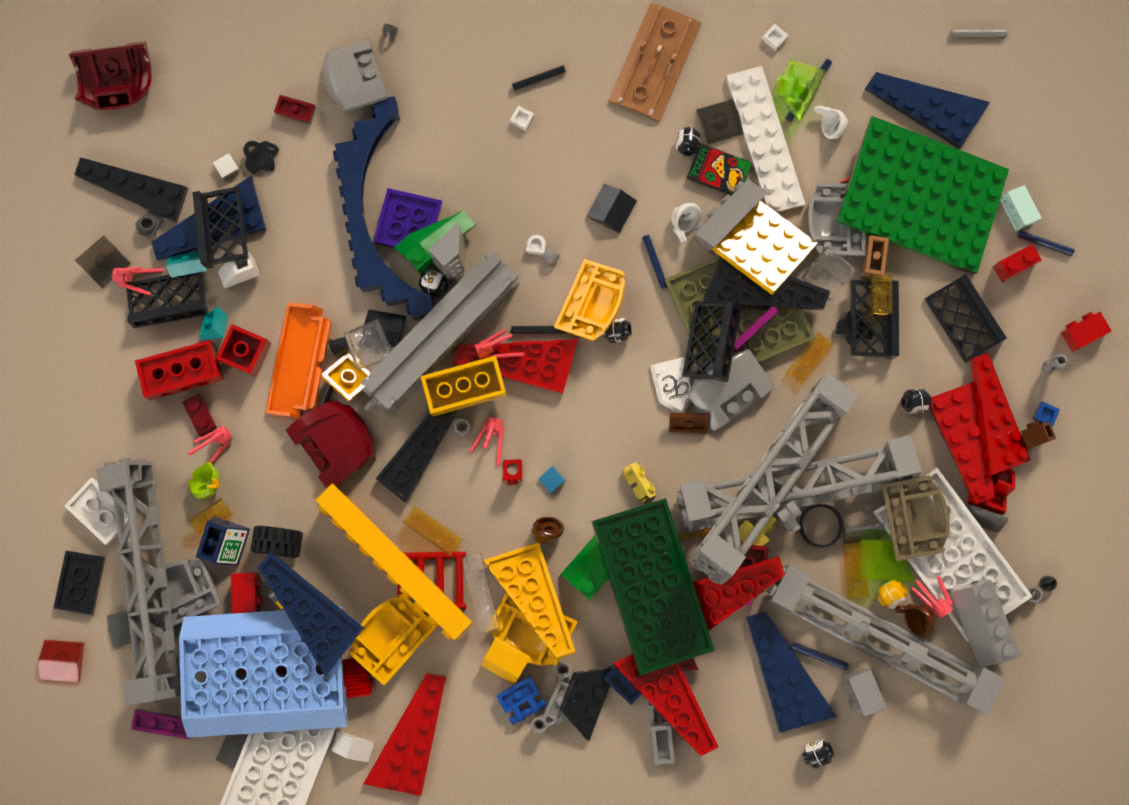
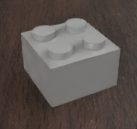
[840,667,887,717]

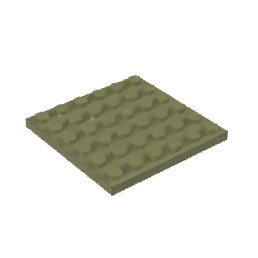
[664,256,815,365]

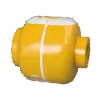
[877,580,908,609]

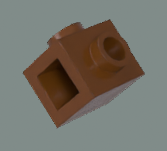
[1021,421,1056,449]

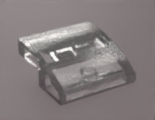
[802,247,856,300]

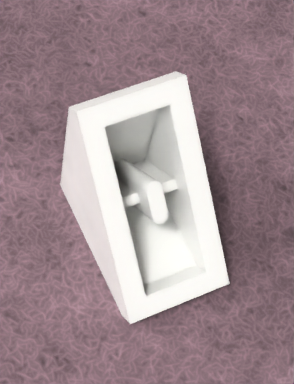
[331,731,375,762]

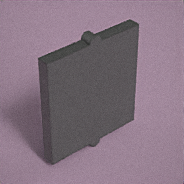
[107,611,142,647]
[216,734,248,769]

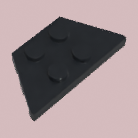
[559,666,613,741]

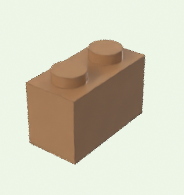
[861,235,889,280]

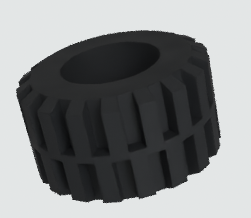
[250,525,303,558]

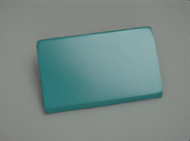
[166,251,207,277]
[199,307,228,341]

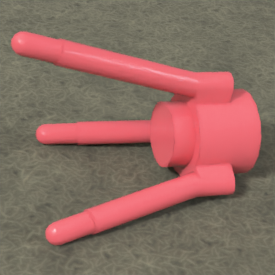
[112,267,163,296]
[475,329,524,359]
[469,417,505,466]
[188,425,233,463]
[911,576,953,618]

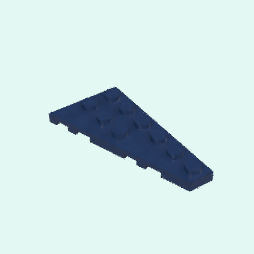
[865,72,990,149]
[151,176,267,261]
[258,552,365,676]
[746,612,837,733]

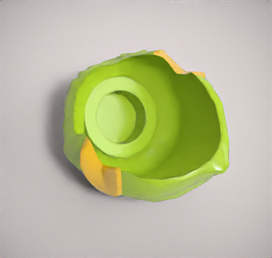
[188,462,220,500]

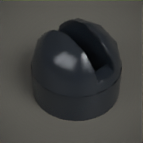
[1039,576,1057,591]

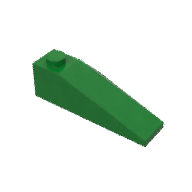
[395,211,476,275]

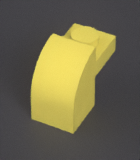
[738,516,777,546]

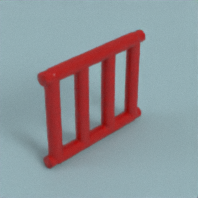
[397,551,467,610]

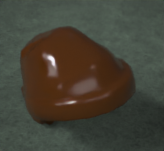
[531,517,564,544]
[895,604,935,638]

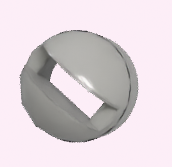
[544,248,560,263]
[1028,587,1043,603]

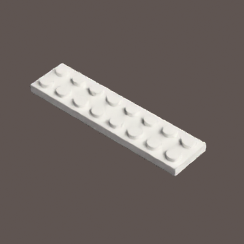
[726,66,805,213]

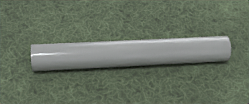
[950,29,1008,37]

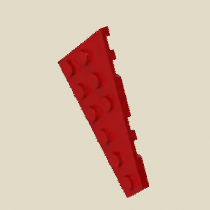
[453,339,578,394]
[970,353,1031,477]
[929,382,995,505]
[693,556,785,631]
[613,654,719,756]
[363,673,446,796]

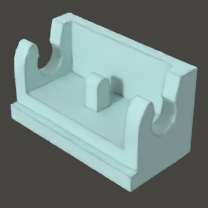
[1000,185,1042,232]

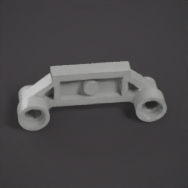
[773,500,802,532]
[531,661,572,734]

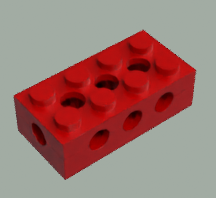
[135,340,224,401]

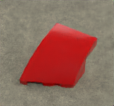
[967,469,1015,516]

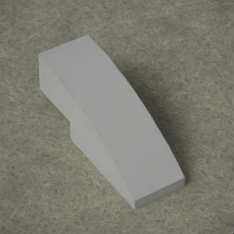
[647,701,675,765]

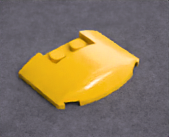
[554,259,625,342]
[487,593,578,666]
[349,594,437,686]

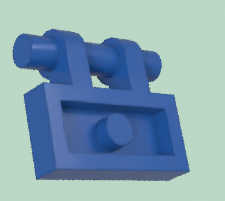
[496,676,547,725]

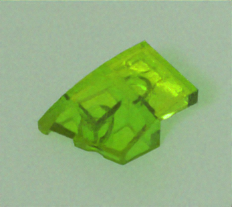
[773,59,826,120]
[860,539,915,582]

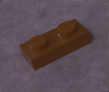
[669,413,709,433]

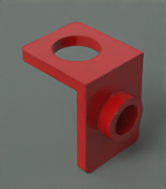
[502,459,523,485]

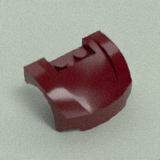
[69,41,152,110]
[285,400,376,489]

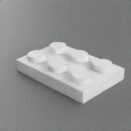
[64,477,129,545]

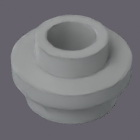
[453,417,472,437]

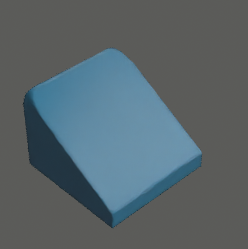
[538,466,565,493]

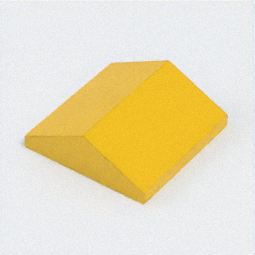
[321,352,370,402]
[481,637,530,685]

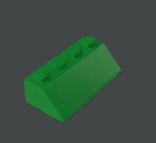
[560,535,609,600]

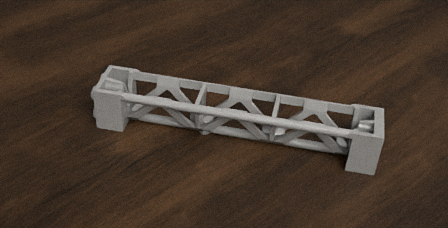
[689,373,858,585]
[677,435,922,533]
[96,458,181,705]
[766,565,1005,715]

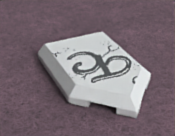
[650,357,693,413]

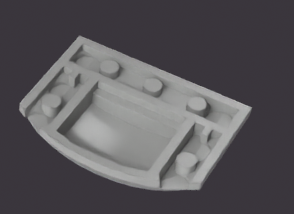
[322,39,388,112]
[808,183,866,256]
[687,349,774,431]
[137,560,222,636]

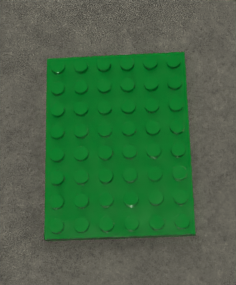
[836,116,1009,274]

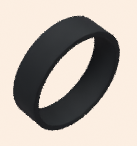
[799,504,844,547]

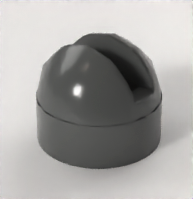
[382,23,398,39]

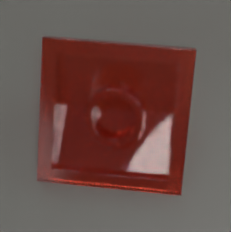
[38,640,84,682]

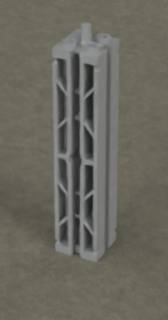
[361,250,519,414]

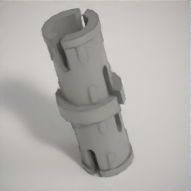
[1042,354,1068,373]

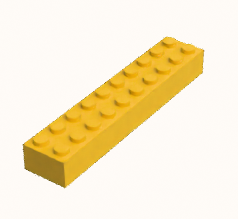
[315,483,474,641]

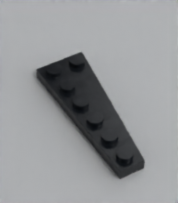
[74,157,188,223]
[375,409,460,503]

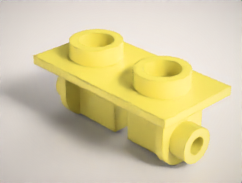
[623,462,656,503]

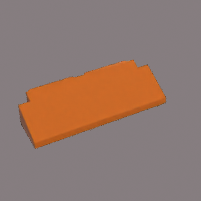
[265,302,332,419]

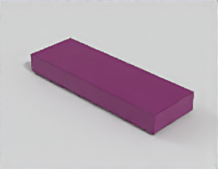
[734,306,778,352]
[131,709,191,740]

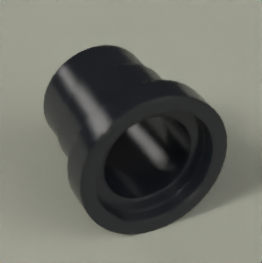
[328,336,350,358]

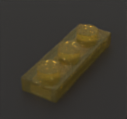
[403,506,462,556]

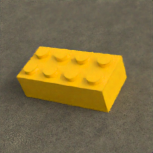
[421,356,507,416]

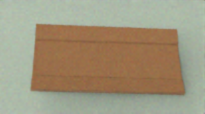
[608,3,701,122]

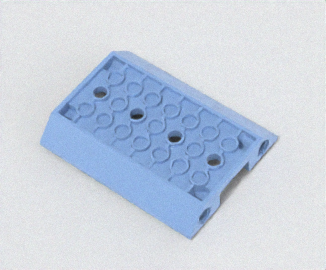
[179,606,348,738]

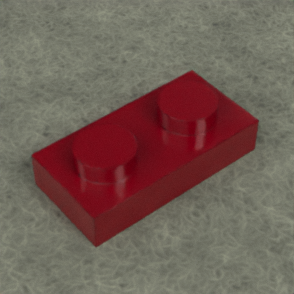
[274,95,316,124]
[182,393,217,436]

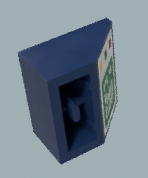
[196,516,250,565]

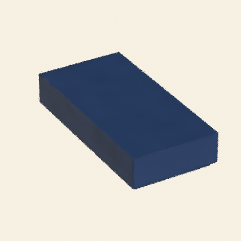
[603,665,641,705]

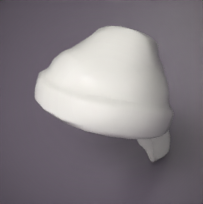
[814,106,849,139]
[670,203,701,243]

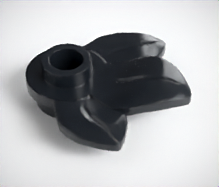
[243,141,279,174]
[835,309,873,346]

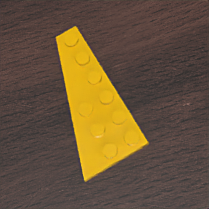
[483,543,575,659]

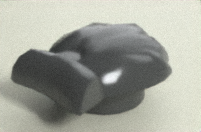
[135,211,163,237]

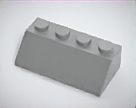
[692,180,767,251]
[428,223,466,284]
[949,579,1022,667]

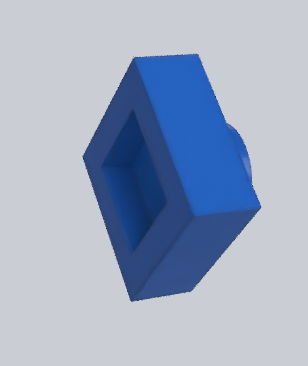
[1032,401,1060,427]

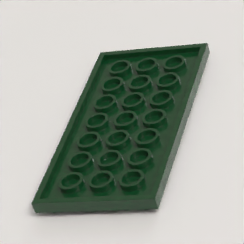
[591,498,714,675]

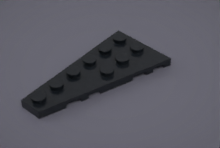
[702,256,830,310]

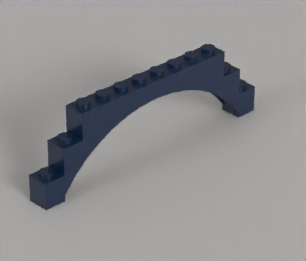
[333,96,434,320]

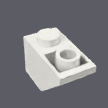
[218,252,260,289]

